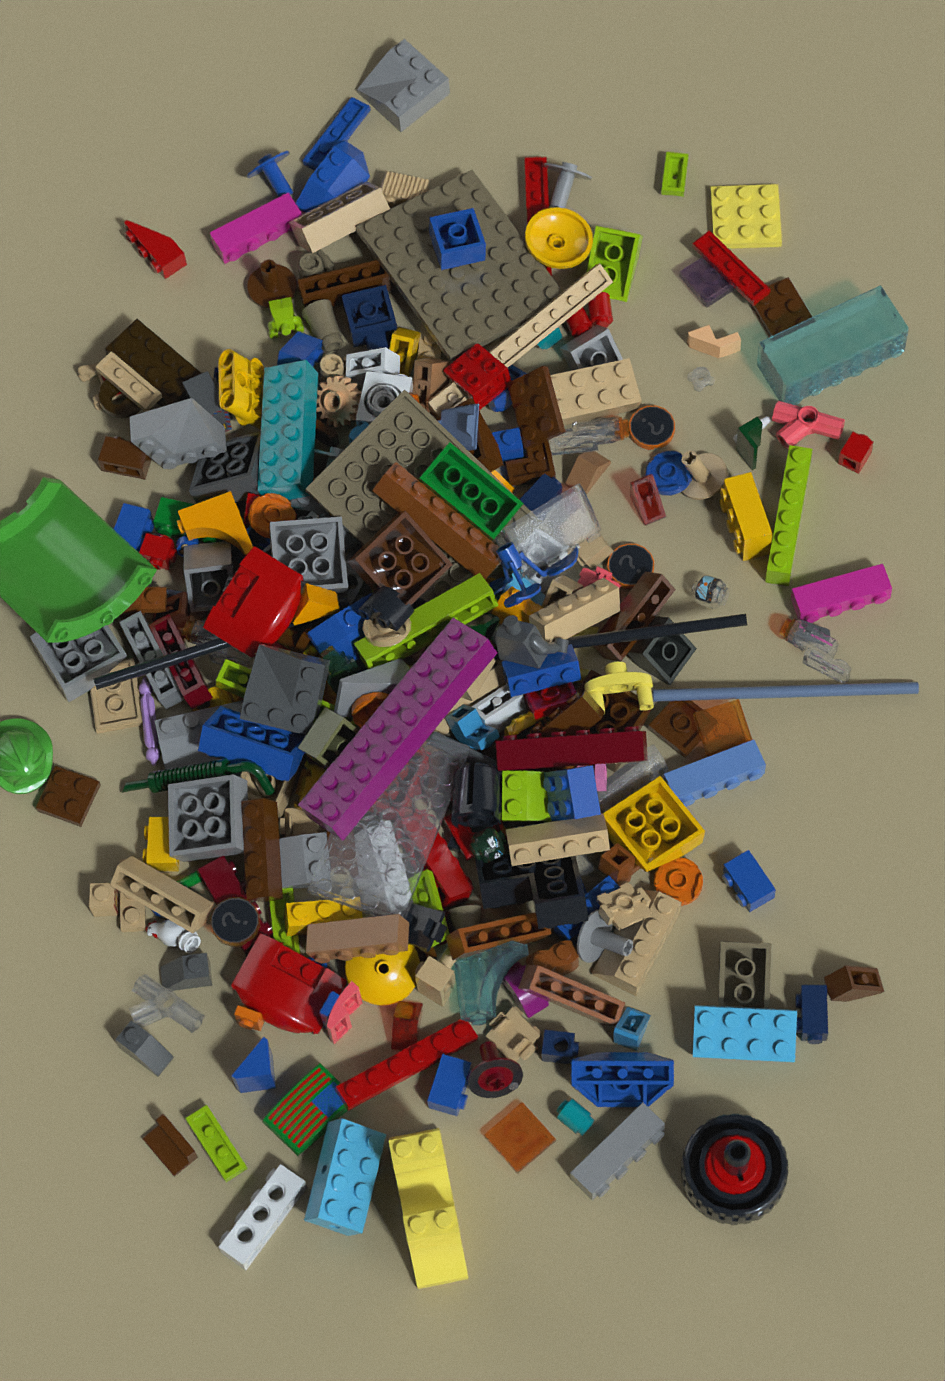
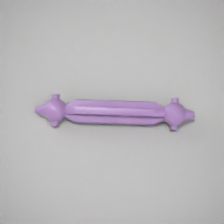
[139,677,160,766]

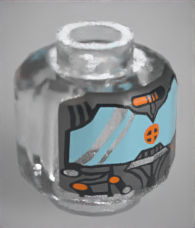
[692,575,729,609]

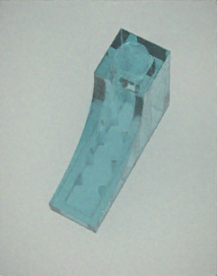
[454,941,529,1026]

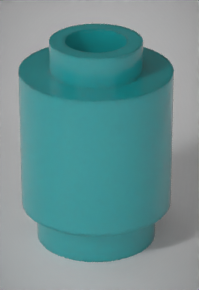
[556,1099,595,1136]

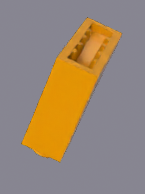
[176,491,253,556]

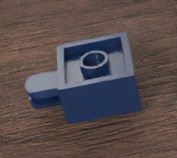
[342,285,397,350]

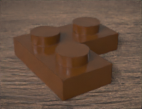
[506,440,556,486]

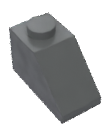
[161,953,213,992]
[115,1020,174,1077]

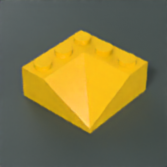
[603,776,705,872]

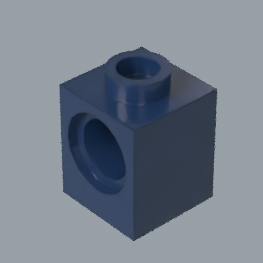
[542,1030,579,1064]

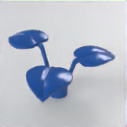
[488,542,579,608]

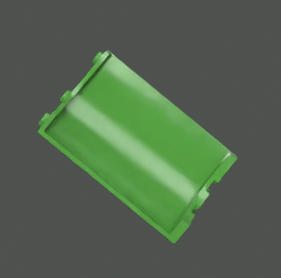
[0,477,157,643]

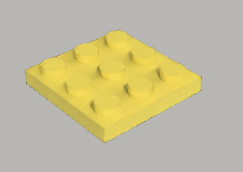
[711,184,782,249]

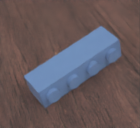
[664,740,766,807]

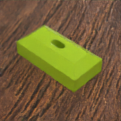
[662,152,689,197]

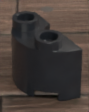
[358,586,414,631]

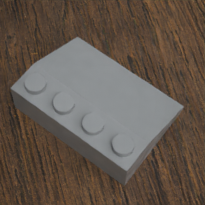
[155,700,243,777]

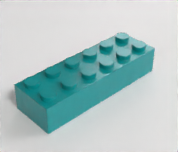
[257,360,318,500]

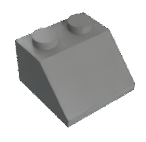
[560,325,623,370]

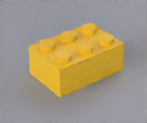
[720,472,772,561]

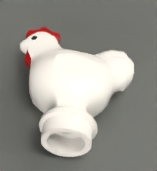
[145,919,201,953]

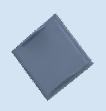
[438,404,479,451]

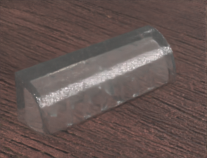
[597,744,668,814]

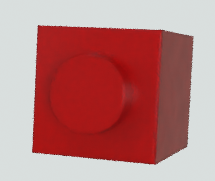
[838,432,874,474]

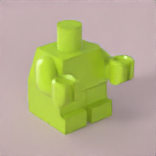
[268,297,304,339]

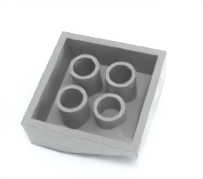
[357,39,450,132]
[130,398,226,469]
[269,517,348,593]
[30,625,127,702]
[168,775,248,862]

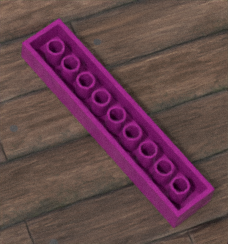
[298,618,497,841]

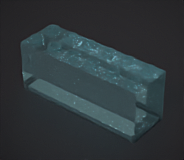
[757,285,909,405]

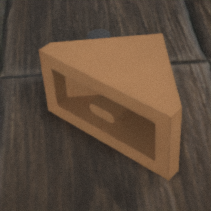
[565,450,611,497]

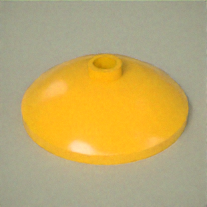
[525,208,593,269]
[345,944,420,1006]

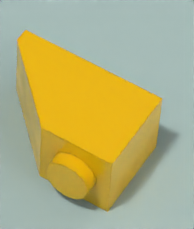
[390,327,421,377]

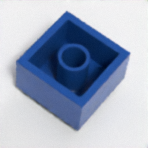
[429,208,486,270]
[543,765,601,821]

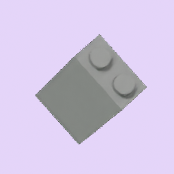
[184,541,235,613]

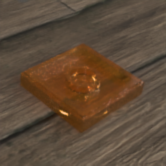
[693,699,752,757]
[484,1102,556,1174]

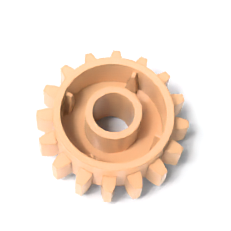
[316,376,362,427]

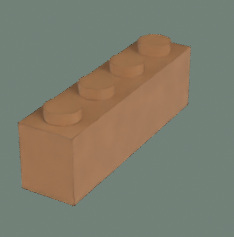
[306,914,409,963]

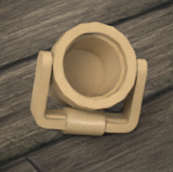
[318,354,353,383]

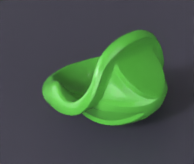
[0,718,53,794]

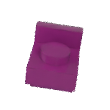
[497,962,549,1018]

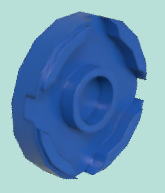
[645,451,692,496]

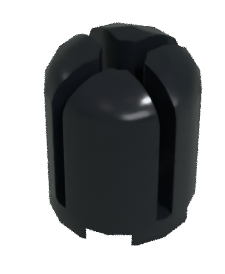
[451,763,502,833]

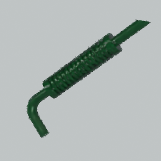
[122,759,274,795]

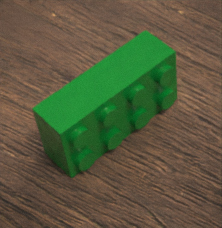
[419,442,524,542]

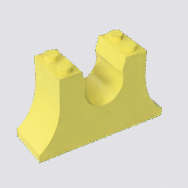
[388,1128,469,1289]

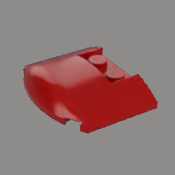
[203,546,303,658]
[231,933,347,1034]

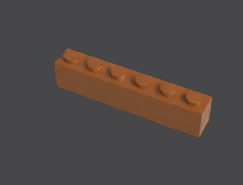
[372,462,501,580]

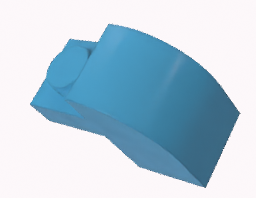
[445,704,500,751]

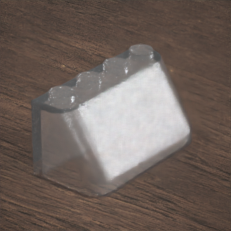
[495,483,602,579]

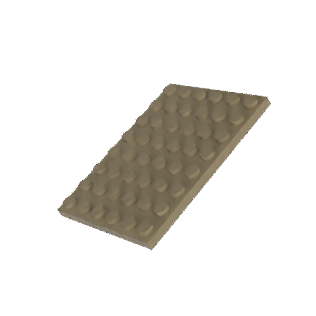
[356,170,563,362]
[305,389,542,602]

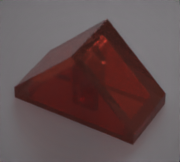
[630,474,666,526]
[391,1001,423,1051]

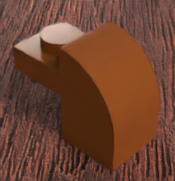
[120,587,167,621]
[599,843,640,886]

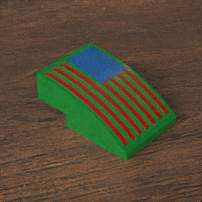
[262,1063,348,1156]

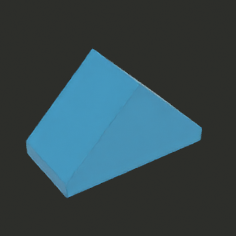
[614,1007,651,1051]

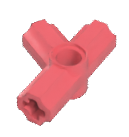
[772,401,845,449]

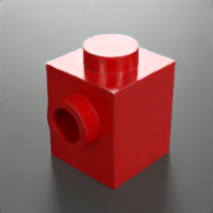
[139,533,177,570]

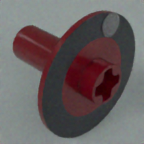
[468,1041,523,1098]

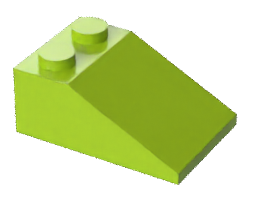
[586,226,643,302]
[502,771,561,822]

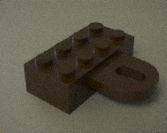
[99,319,202,419]

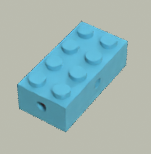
[692,1005,797,1062]
[304,1118,386,1236]

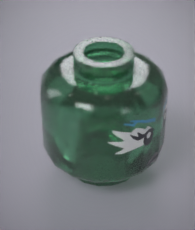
[469,827,508,863]

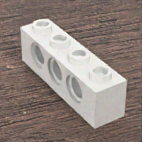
[219,1164,307,1270]

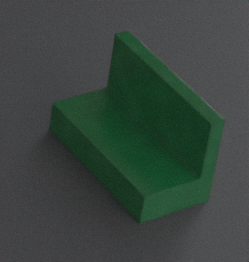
[736,417,763,470]

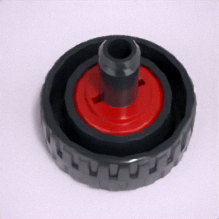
[681,1114,789,1225]

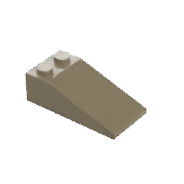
[718,941,771,1008]

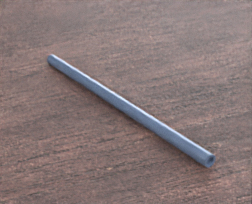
[652,682,919,702]

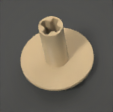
[682,451,727,500]

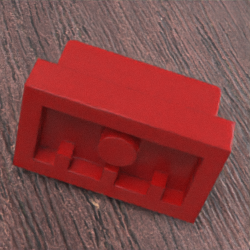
[444,343,511,411]

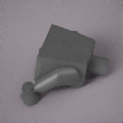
[491,615,569,669]

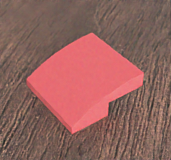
[327,981,363,1044]

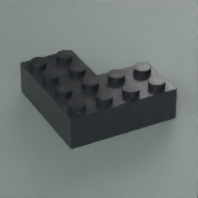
[475,852,588,929]

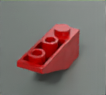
[124,220,187,279]

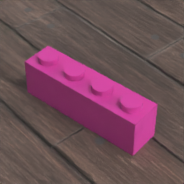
[209,193,302,264]
[791,564,892,623]

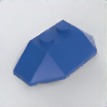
[296,140,370,213]
[307,592,373,661]
[571,1052,674,1107]

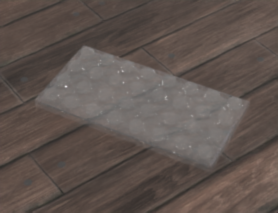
[308,734,470,918]

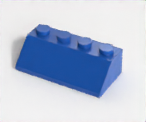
[198,706,306,781]

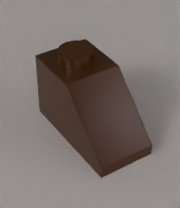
[824,966,885,1002]

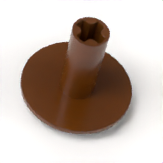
[247,259,297,308]

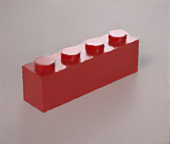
[394,810,474,910]

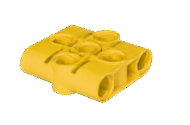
[218,349,264,430]

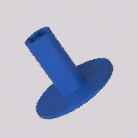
[247,151,294,197]

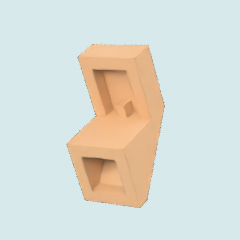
[687,325,741,358]

